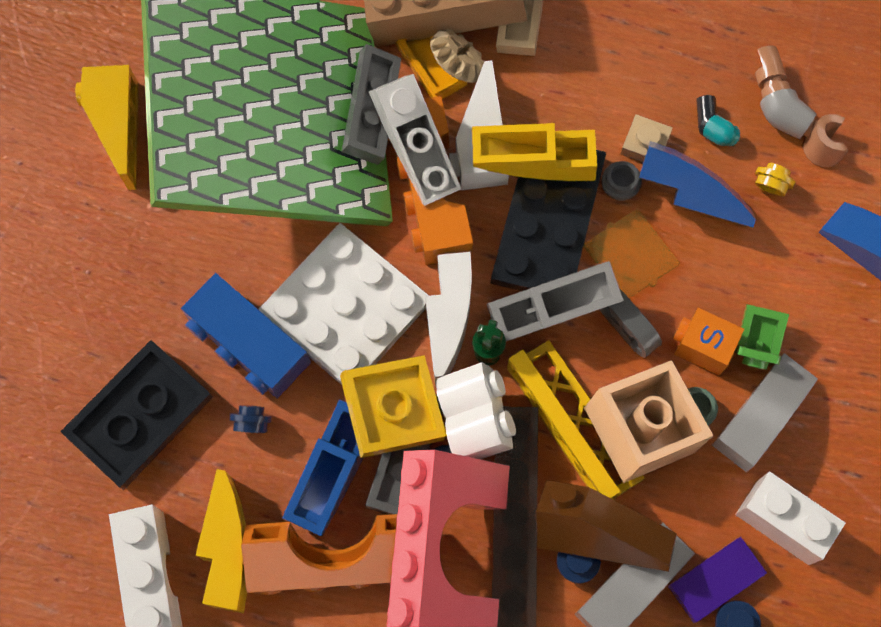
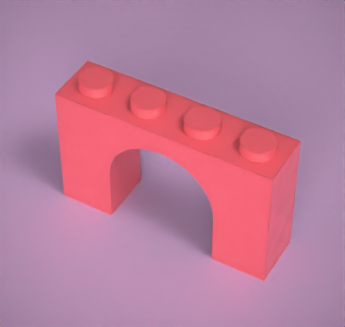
[387,450,510,627]

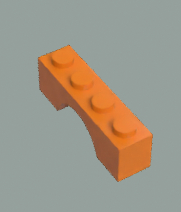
[396,96,473,265]
[241,514,397,595]

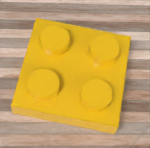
[340,355,447,458]

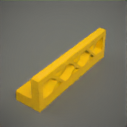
[507,340,644,500]

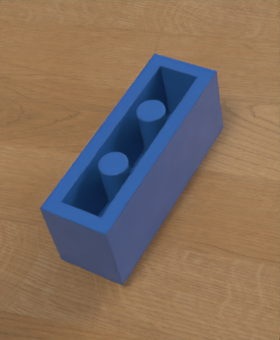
[181,273,311,399]

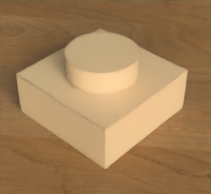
[620,114,673,162]

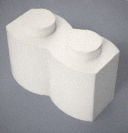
[436,362,516,459]

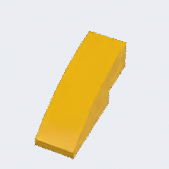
[472,123,597,181]
[196,469,247,614]

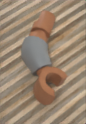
[755,46,848,168]

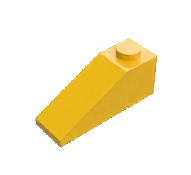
[75,65,138,190]

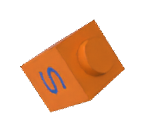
[673,308,744,376]

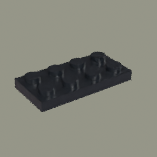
[490,150,607,291]

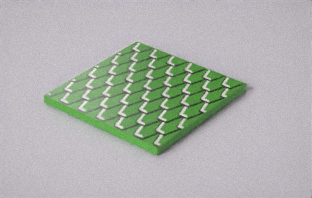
[141,0,393,226]

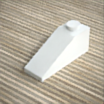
[449,60,509,190]

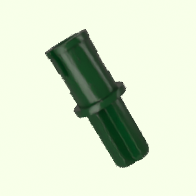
[472,319,506,366]

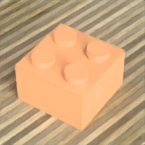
[584,360,713,483]

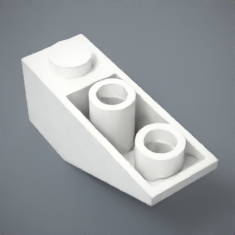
[369,74,461,206]

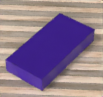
[668,536,767,623]

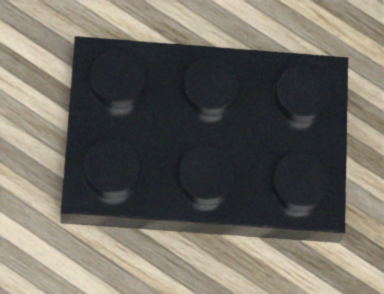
[60,340,213,490]

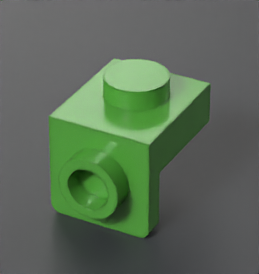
[734,304,789,370]

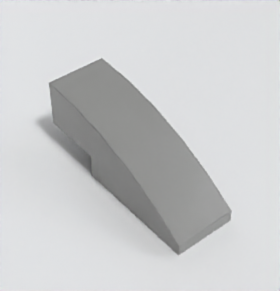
[486,261,624,341]
[712,353,818,472]
[574,523,695,627]

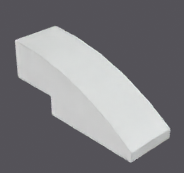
[426,252,472,387]

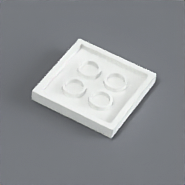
[258,223,429,385]

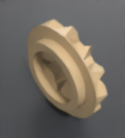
[430,29,484,83]

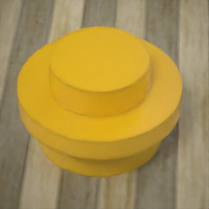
[755,163,795,197]

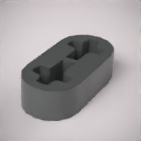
[599,288,662,358]

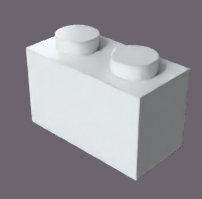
[735,471,846,565]

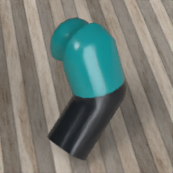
[696,95,740,147]

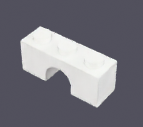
[109,505,182,627]

